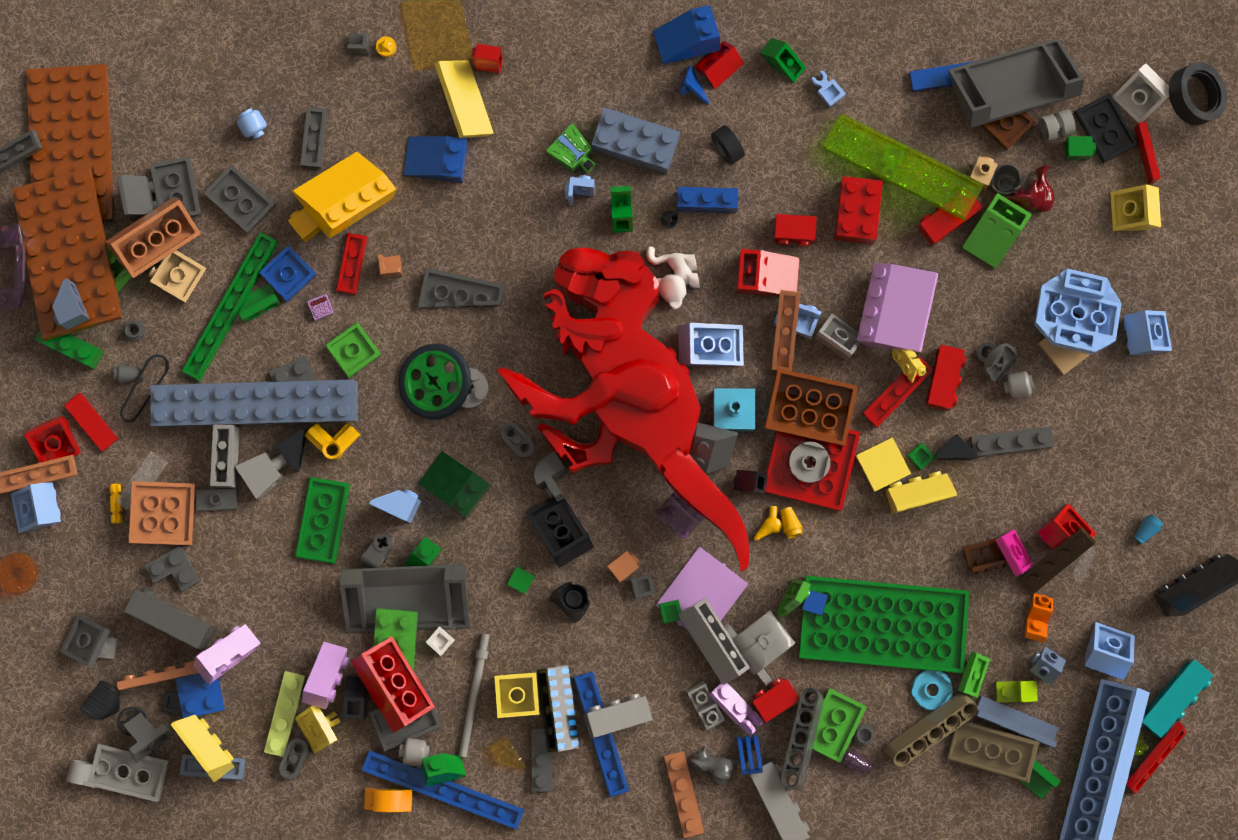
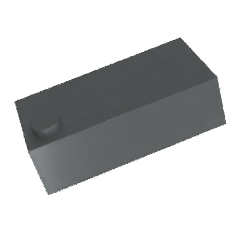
[124,587,217,649]

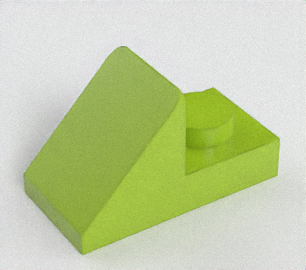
[995,681,1038,702]

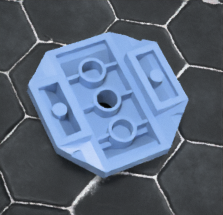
[1034,269,1122,355]

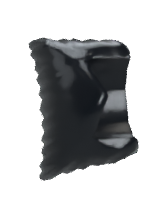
[550,582,590,623]
[80,680,121,720]

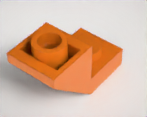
[1024,593,1053,643]

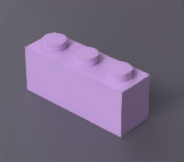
[302,642,349,709]

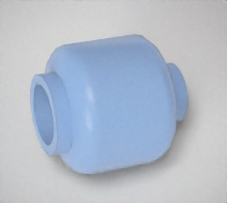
[237,108,267,139]

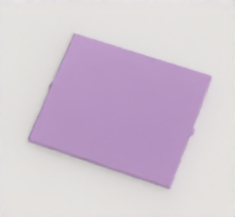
[655,547,748,629]

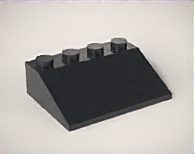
[1153,553,1238,617]

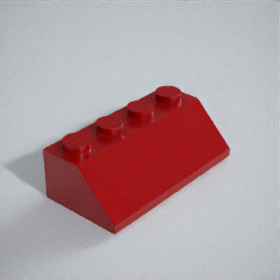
[351,637,435,733]

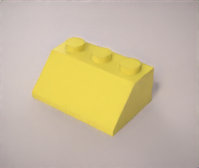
[885,471,957,514]
[171,715,234,782]

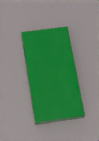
[295,477,350,564]

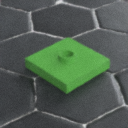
[325,322,381,378]

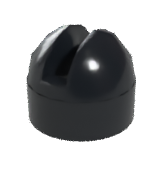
[661,211,678,228]

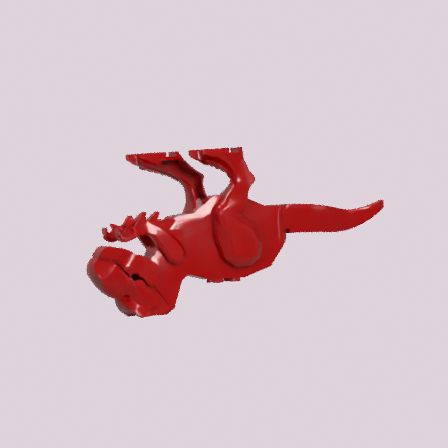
[497,248,749,572]

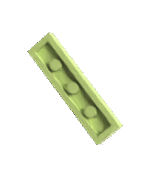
[264,671,306,757]

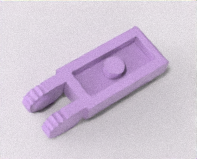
[709,683,763,734]

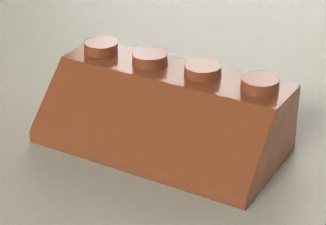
[105,198,201,278]

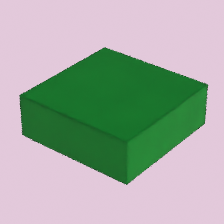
[907,442,935,471]
[507,567,535,594]
[658,599,681,624]

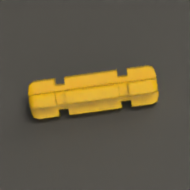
[109,484,123,524]

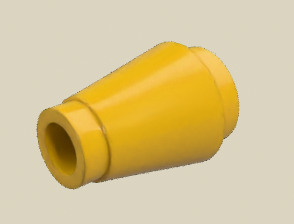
[780,507,803,539]

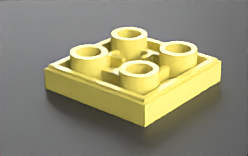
[856,437,911,492]

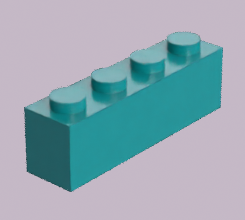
[1141,659,1214,738]

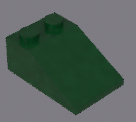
[418,451,491,519]

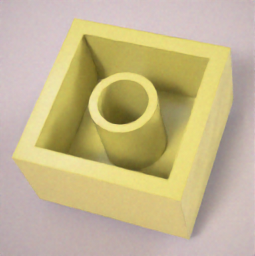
[494,672,540,718]

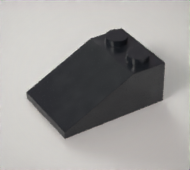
[525,497,594,568]

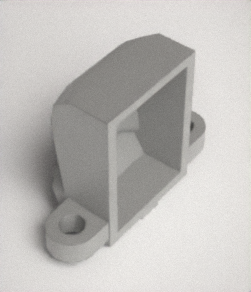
[724,610,795,686]

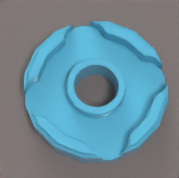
[911,670,953,710]

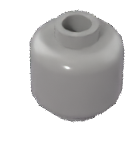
[1004,371,1035,399]
[398,738,429,767]

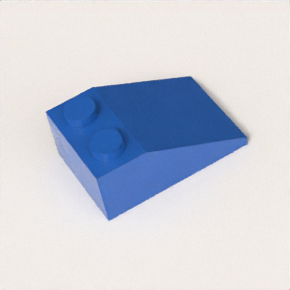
[653,5,721,64]
[404,136,468,183]

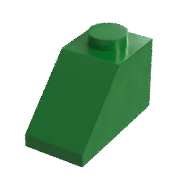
[760,38,806,83]
[404,537,443,567]
[421,753,466,787]

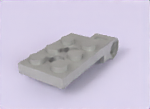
[66,744,170,802]

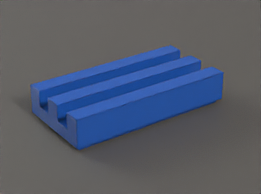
[737,735,763,775]

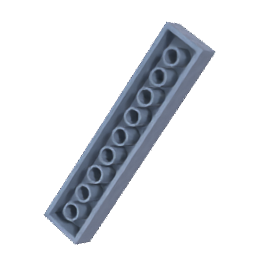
[150,380,358,428]

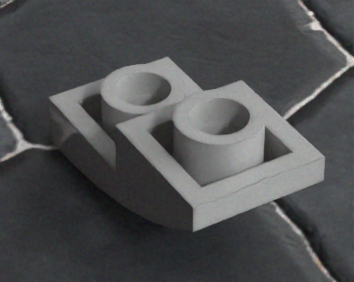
[686,681,725,730]

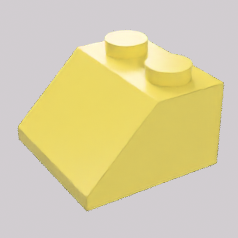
[1110,184,1161,231]

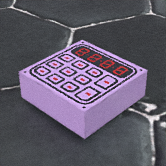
[308,294,334,321]

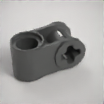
[359,534,394,568]

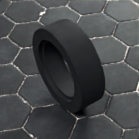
[1169,62,1227,126]

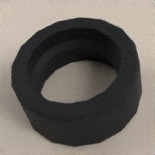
[711,125,745,165]

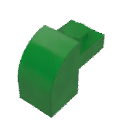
[610,186,633,233]

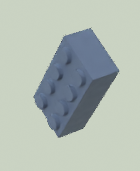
[591,107,680,174]

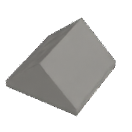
[814,314,861,361]

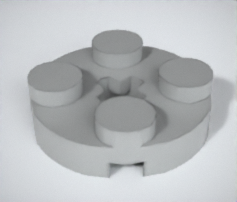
[448,368,489,409]
[789,442,831,483]

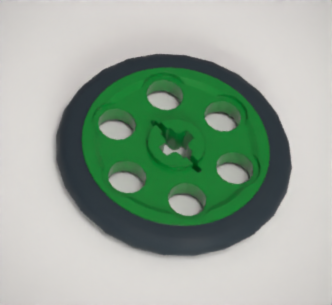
[399,343,471,420]

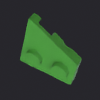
[775,579,811,617]

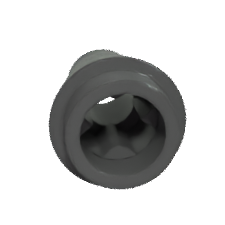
[114,364,144,384]

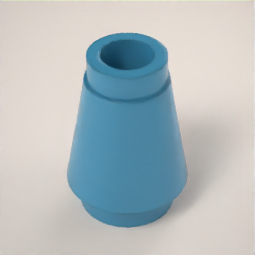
[1133,514,1164,544]

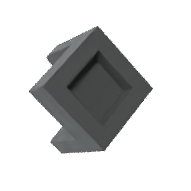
[346,30,370,55]

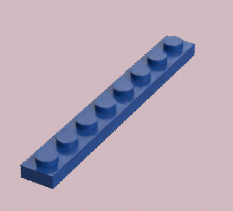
[362,750,524,830]

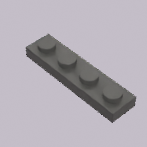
[970,427,1054,456]

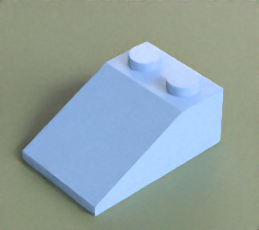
[678,323,744,366]

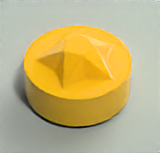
[376,36,396,58]

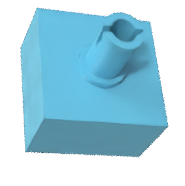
[713,388,755,432]

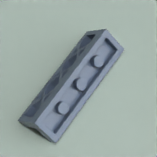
[975,696,1058,748]

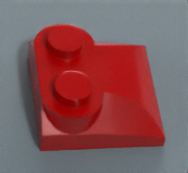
[24,416,81,463]

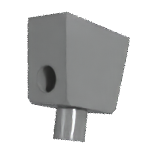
[235,453,288,500]

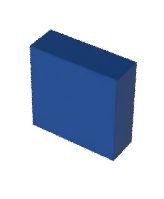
[802,590,828,615]

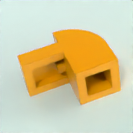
[364,788,412,812]

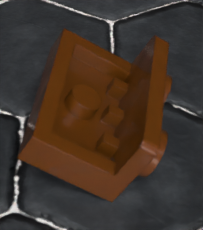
[962,536,1008,574]

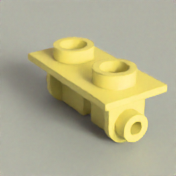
[892,349,926,382]

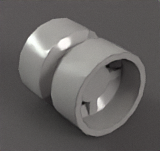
[1039,109,1076,142]

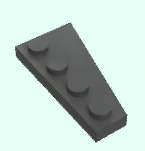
[418,268,505,307]

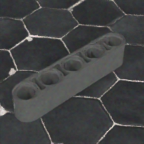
[781,688,824,791]

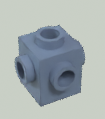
[1030,647,1066,685]

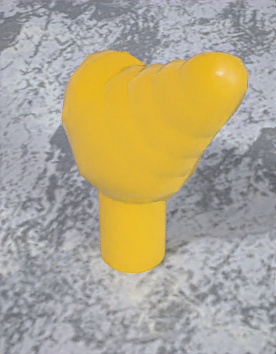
[754,506,783,541]

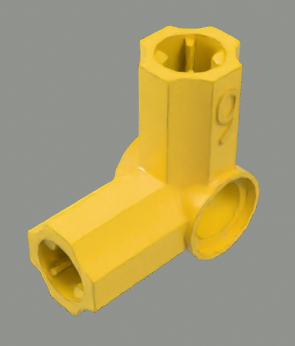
[305,423,361,461]

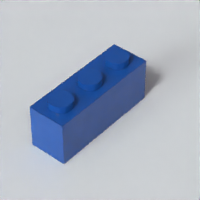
[677,187,738,213]

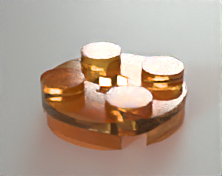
[0,553,39,594]

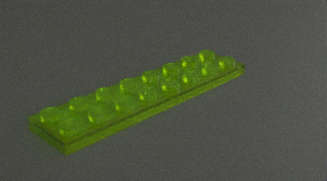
[822,113,984,221]

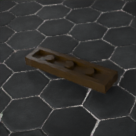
[1019,526,1096,594]

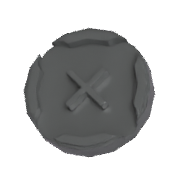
[977,342,1018,381]

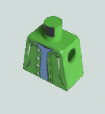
[546,124,595,173]

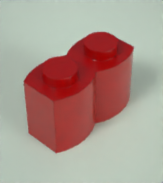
[471,43,503,74]

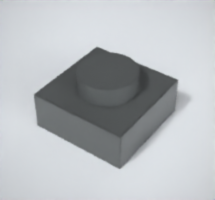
[631,574,656,599]

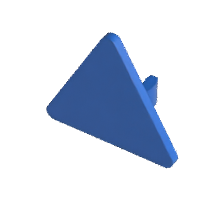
[678,65,710,105]

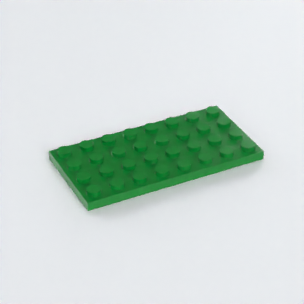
[799,576,969,673]

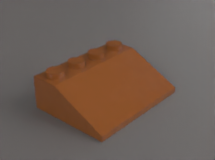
[765,368,858,446]

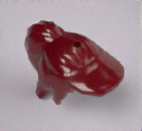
[1007,165,1054,212]

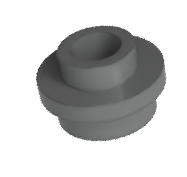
[124,320,145,341]

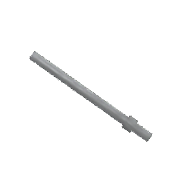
[458,633,490,757]

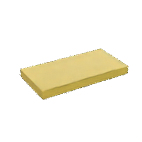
[435,60,493,138]

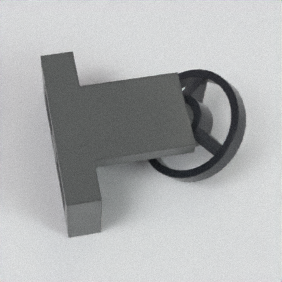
[117,707,171,763]

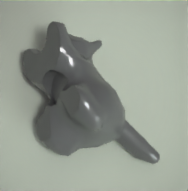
[689,746,749,785]

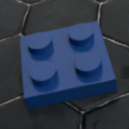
[259,245,317,302]
[175,673,225,719]

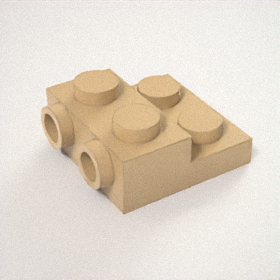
[148,250,206,303]

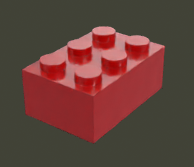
[834,176,883,244]

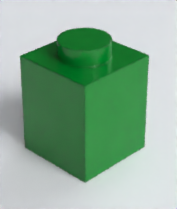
[1064,136,1096,161]

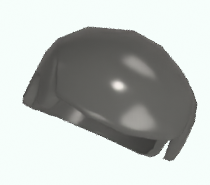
[991,163,1022,197]

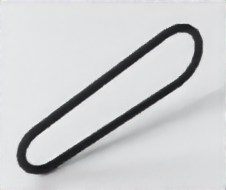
[120,354,169,423]

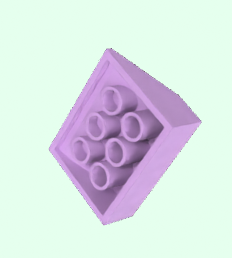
[857,263,938,352]

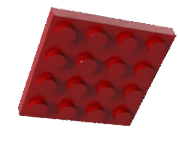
[765,429,861,511]

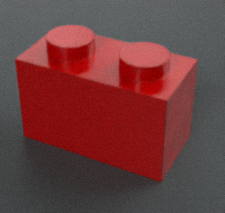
[774,214,817,247]
[751,678,800,722]

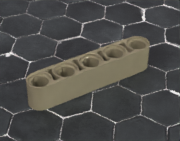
[885,693,978,767]

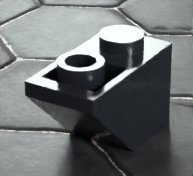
[342,676,368,719]

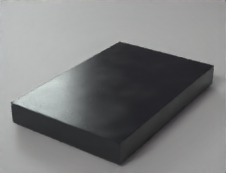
[1074,93,1139,163]

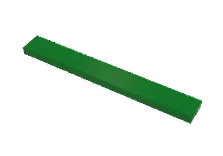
[181,232,279,382]

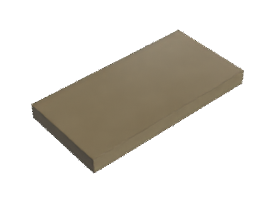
[947,722,1040,783]

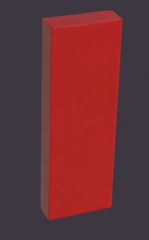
[1134,121,1161,184]
[336,233,368,295]
[64,392,119,452]

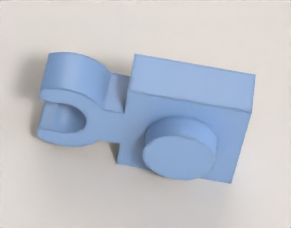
[811,70,846,108]

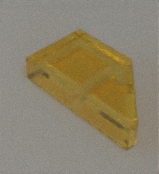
[488,736,527,769]

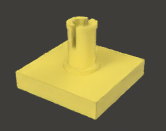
[295,705,340,754]

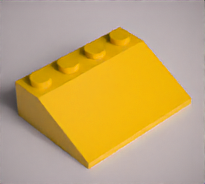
[292,152,396,239]

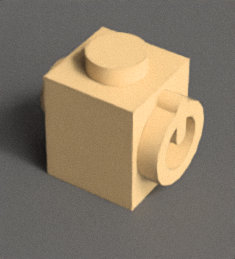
[966,156,998,190]

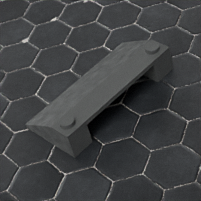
[948,38,1084,128]
[340,564,470,633]

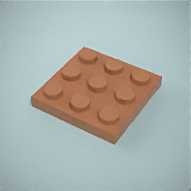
[129,481,195,545]

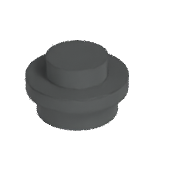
[854,724,875,745]

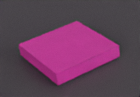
[995,529,1034,577]

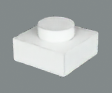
[426,627,455,656]

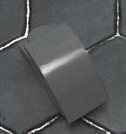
[534,451,567,502]

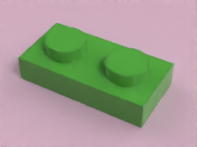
[958,652,990,698]

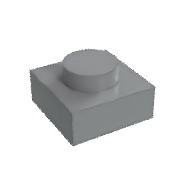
[98,637,118,659]

